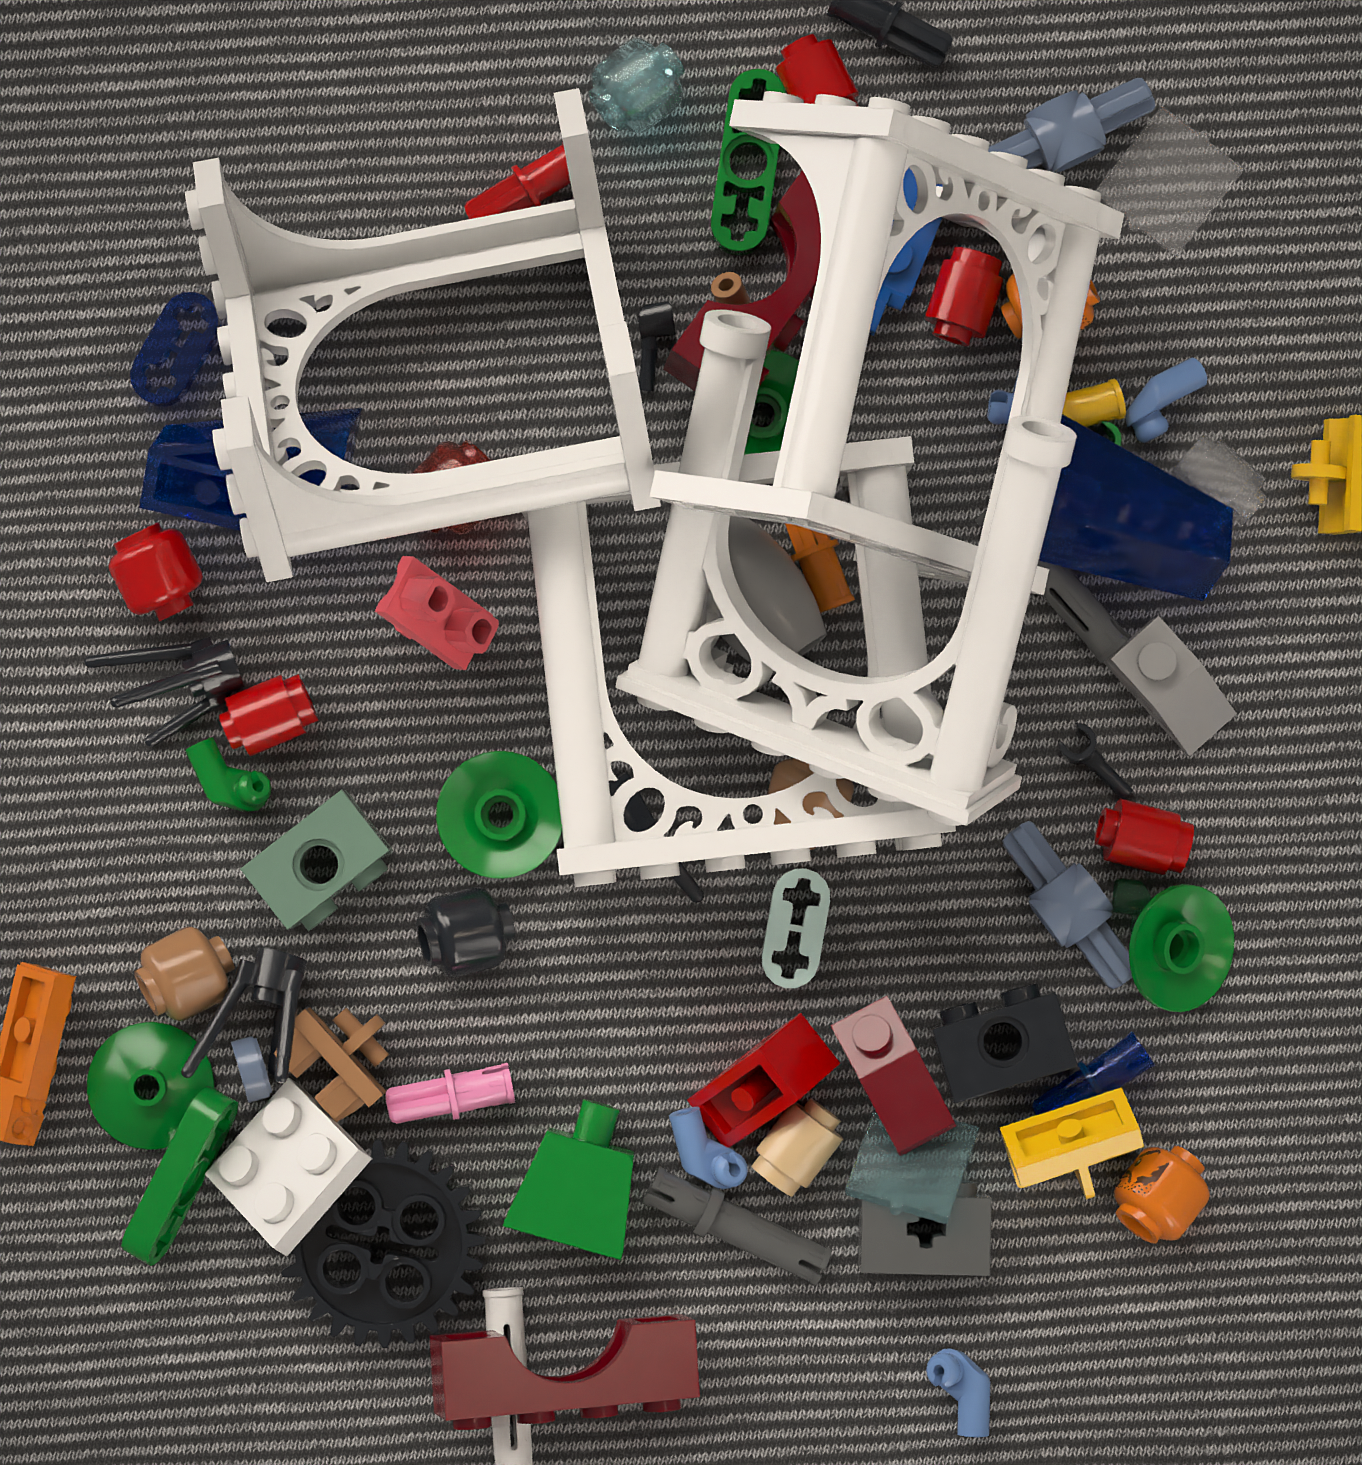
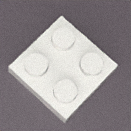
[205,1078,372,1256]

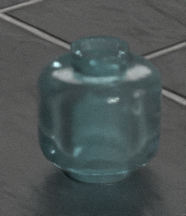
[588,38,685,133]

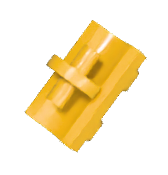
[1291,415,1362,535]

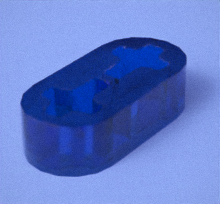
[130,292,222,407]

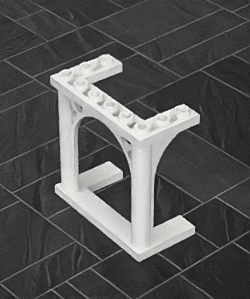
[185,88,661,582]
[650,91,1124,595]
[522,436,956,887]

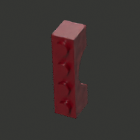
[663,170,821,391]
[430,1314,700,1430]

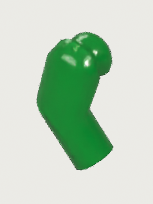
[185,737,272,812]

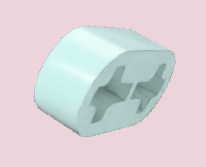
[762,868,830,988]

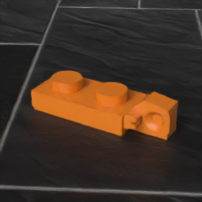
[0,962,76,1146]

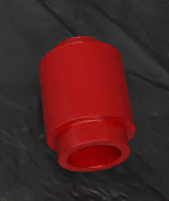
[775,34,859,106]
[924,247,1004,346]
[218,674,319,757]
[1095,798,1194,875]

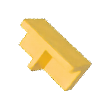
[1000,1087,1144,1200]

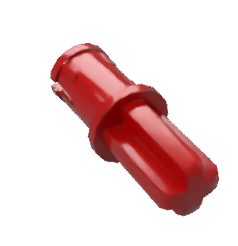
[464,142,570,219]

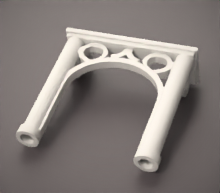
[615,310,1077,826]

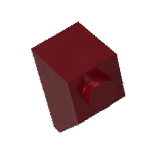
[830,995,956,1156]

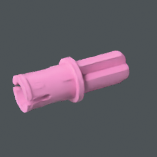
[385,1063,515,1124]

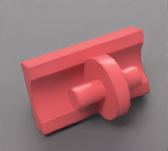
[374,556,499,670]

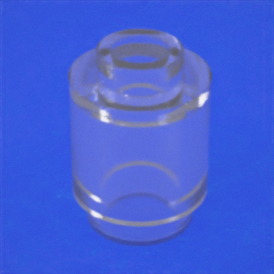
[1170,434,1267,527]

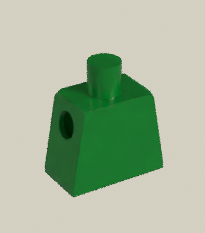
[503,1099,634,1260]

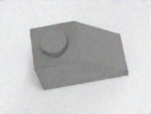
[1103,616,1237,756]

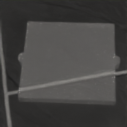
[1095,106,1244,258]

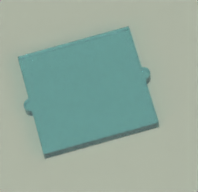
[845,1109,979,1224]

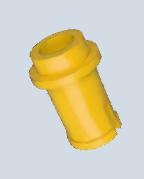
[1060,378,1126,430]

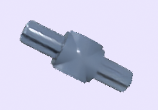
[988,78,1155,173]
[1002,821,1132,989]

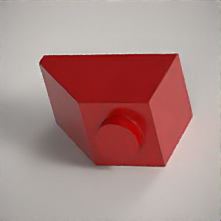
[687,1013,840,1148]

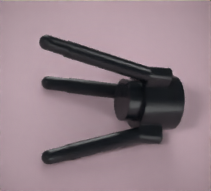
[84,636,245,747]
[181,947,307,1083]

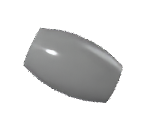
[709,516,827,676]

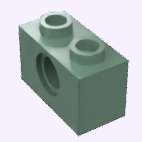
[240,789,393,931]

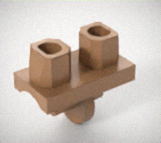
[274,1007,389,1122]

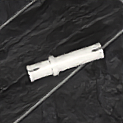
[483,1287,533,1465]

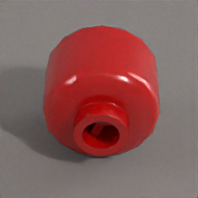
[108,522,203,622]

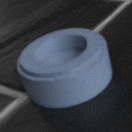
[231,1036,272,1103]

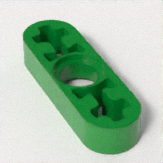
[711,69,786,256]
[121,1086,238,1266]

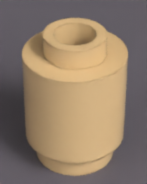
[752,1098,843,1197]

